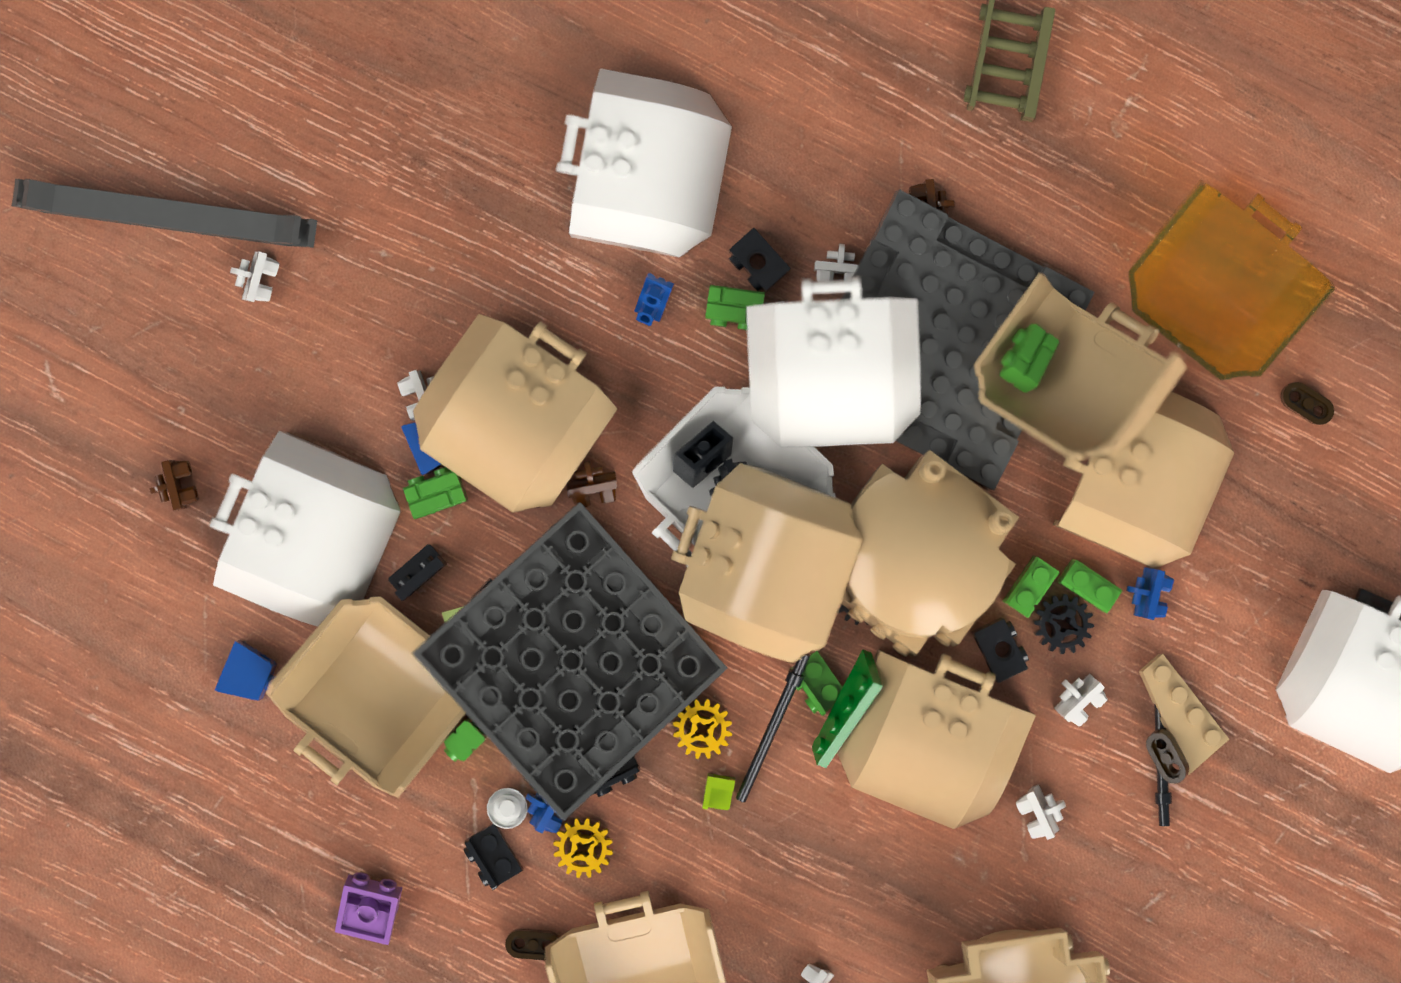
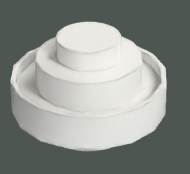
[487,788,527,829]

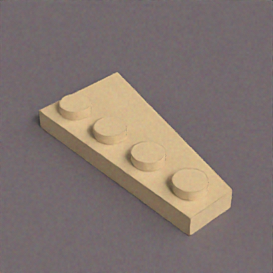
[1139,654,1229,775]

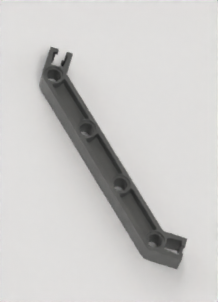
[12,179,318,248]

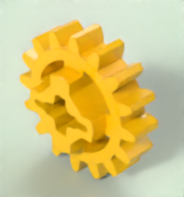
[673,698,732,759]
[553,817,613,878]

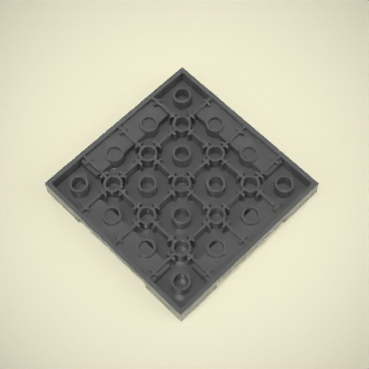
[840,190,1095,490]
[411,502,728,821]

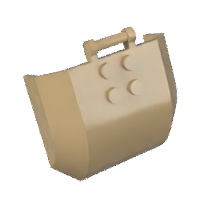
[974,273,1187,460]
[413,314,617,513]
[1053,391,1234,569]
[671,463,863,663]
[266,596,466,798]
[837,649,1036,829]
[545,891,727,983]

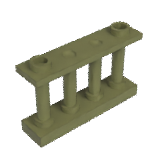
[963,0,1056,122]

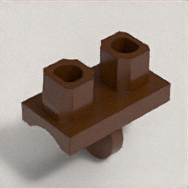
[909,179,955,215]
[149,460,199,511]
[567,461,618,507]

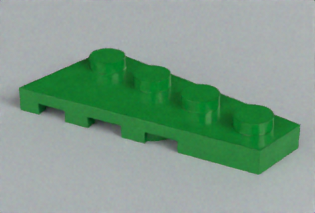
[812,649,883,768]

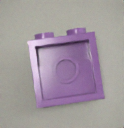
[335,872,403,945]

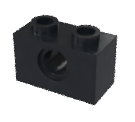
[728,227,791,293]
[673,421,733,488]
[971,617,1029,683]

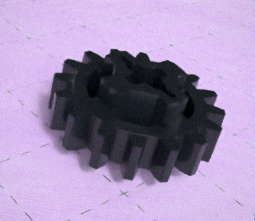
[1033,594,1094,654]

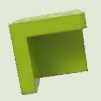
[702,773,735,810]

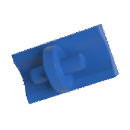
[634,273,674,326]
[1126,567,1174,620]
[525,793,563,834]

